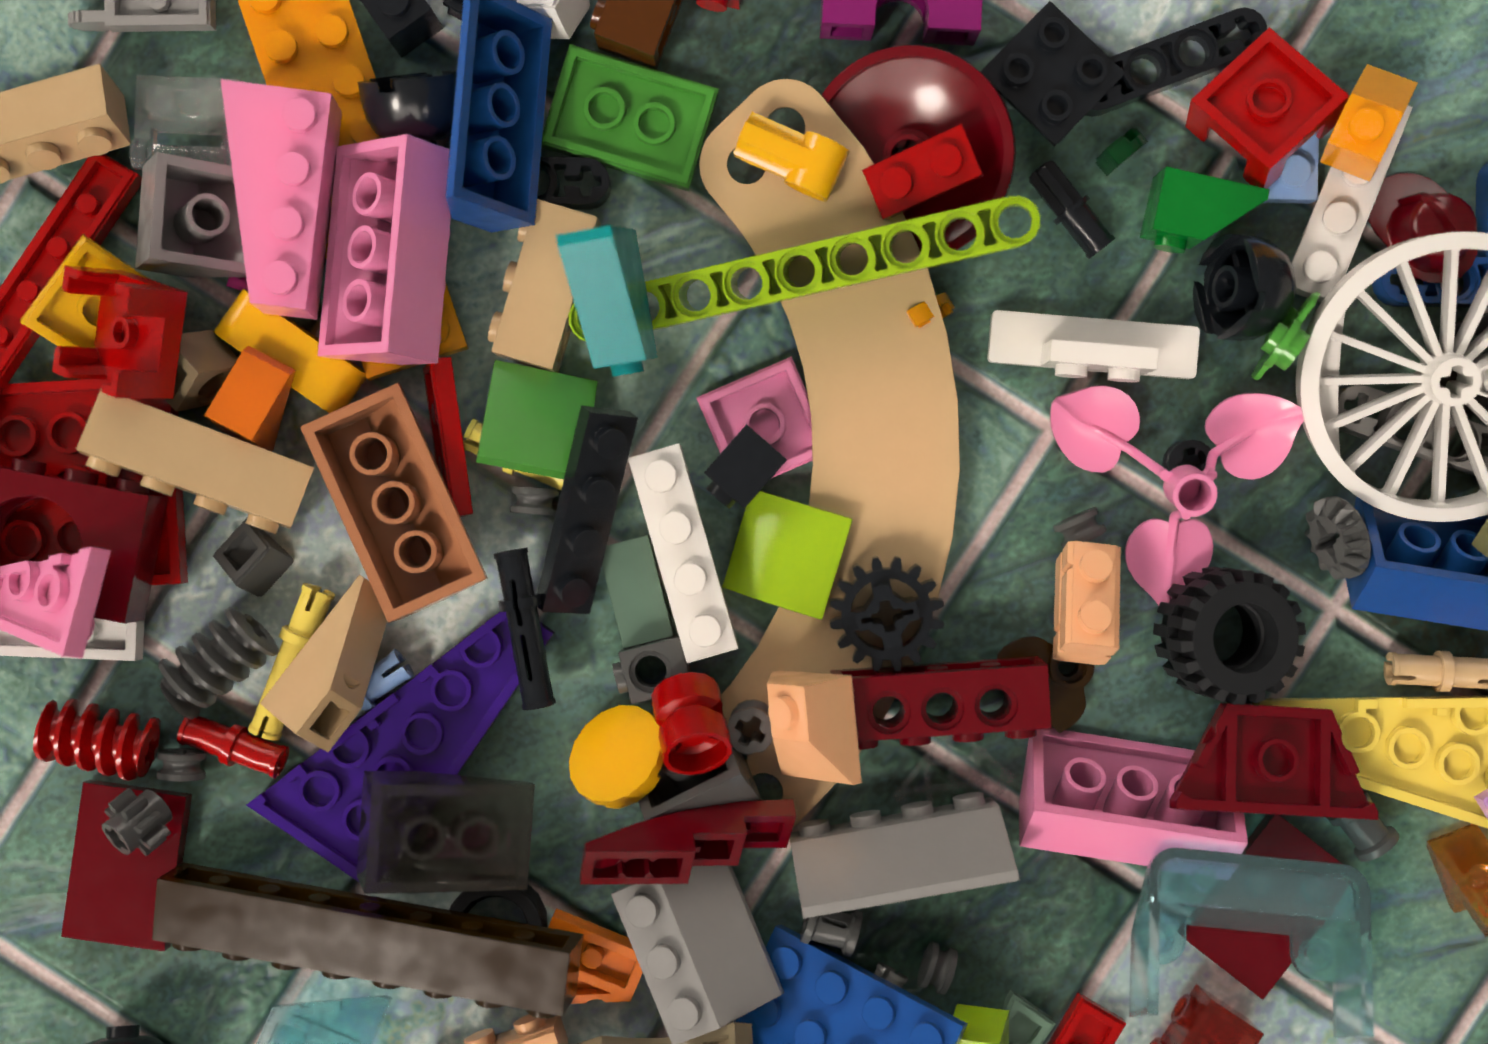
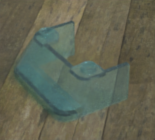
[1129,848,1374,1039]

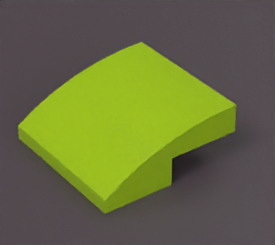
[722,490,852,620]

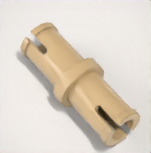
[1384,651,1488,692]

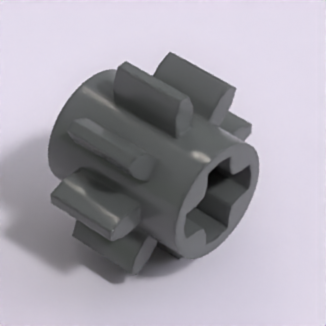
[102,788,173,856]

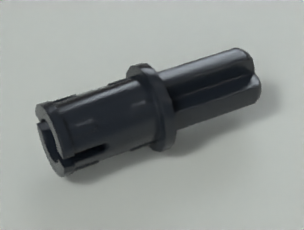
[1029,160,1115,259]

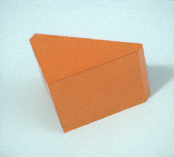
[204,345,296,451]

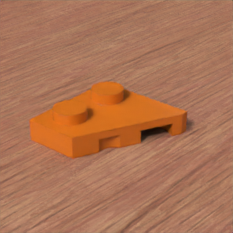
[548,908,643,1004]

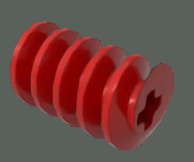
[33,698,161,781]

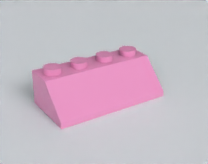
[318,134,451,365]
[1019,728,1248,878]

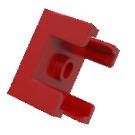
[1185,27,1350,189]
[52,265,188,399]

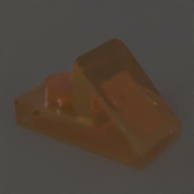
[1426,824,1488,937]

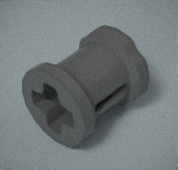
[728,699,772,755]
[1327,791,1399,862]
[800,910,863,957]

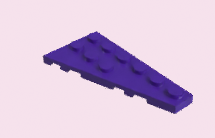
[246,612,555,893]

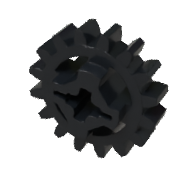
[830,556,944,671]

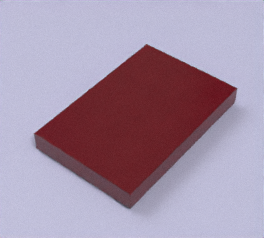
[61,779,192,952]
[1176,814,1359,1000]

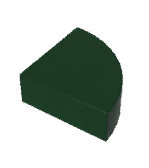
[1096,127,1148,176]

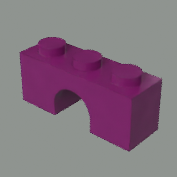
[820,0,983,46]

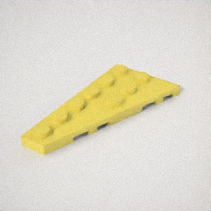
[1252,696,1488,829]

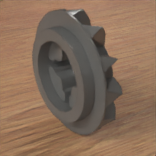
[1304,496,1371,580]

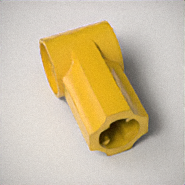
[733,111,849,202]

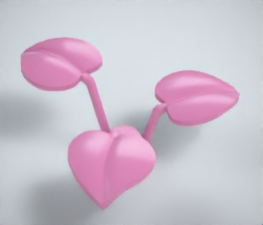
[1050,385,1303,605]

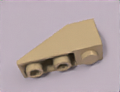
[260,574,387,752]

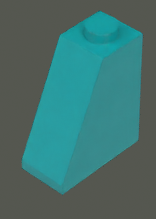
[556,225,658,377]

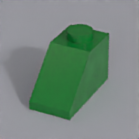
[1140,166,1270,253]

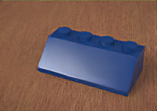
[446,0,552,233]
[1345,497,1488,631]

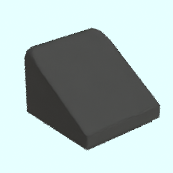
[212,518,294,597]

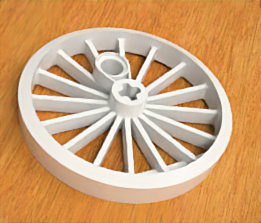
[1296,232,1488,522]

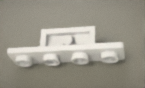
[987,310,1200,382]

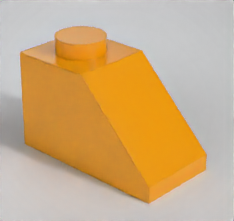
[1320,64,1418,182]

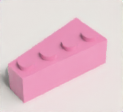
[220,79,342,320]

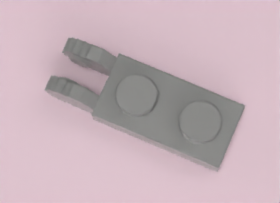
[68,0,216,32]

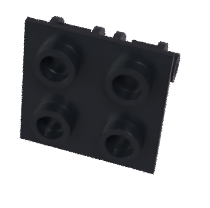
[980,1,1125,147]

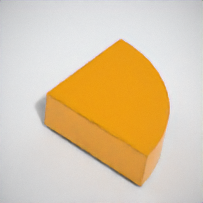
[906,292,955,328]

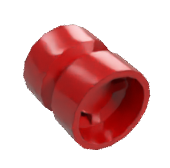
[651,672,732,775]

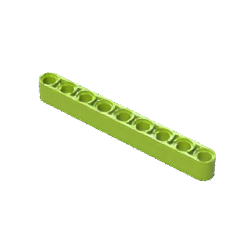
[569,196,1040,342]

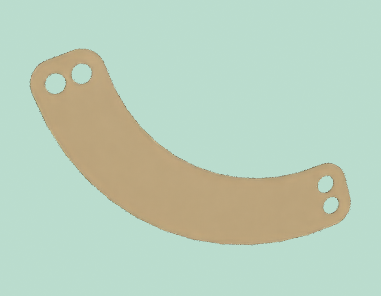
[699,79,960,827]

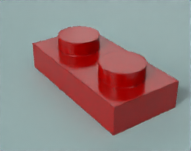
[862,124,984,220]

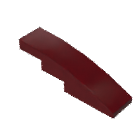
[580,799,796,885]

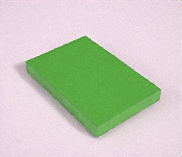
[542,44,719,192]

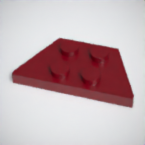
[1169,703,1378,820]

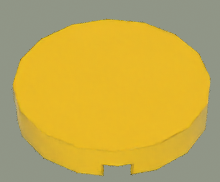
[569,705,663,809]

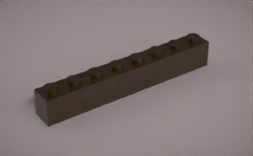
[152,862,583,1018]

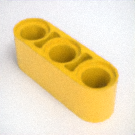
[213,288,367,413]

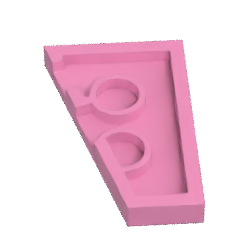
[0,547,111,658]

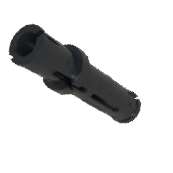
[494,547,556,710]

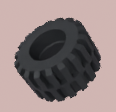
[1153,567,1306,705]

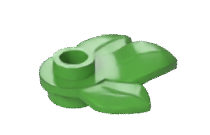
[1251,292,1320,381]

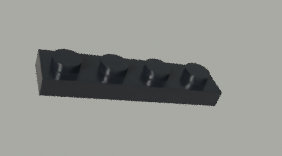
[537,405,638,614]

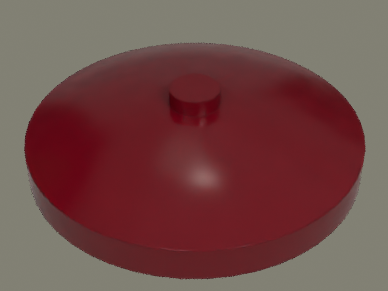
[821,45,1016,252]

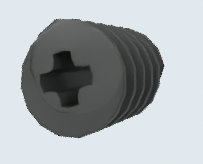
[158,607,279,719]

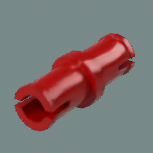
[177,716,289,779]

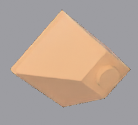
[767,670,862,785]

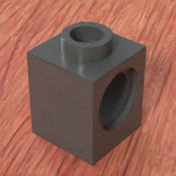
[612,634,692,704]

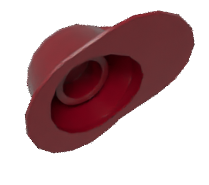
[1368,173,1478,284]

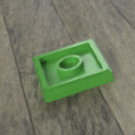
[476,360,598,480]

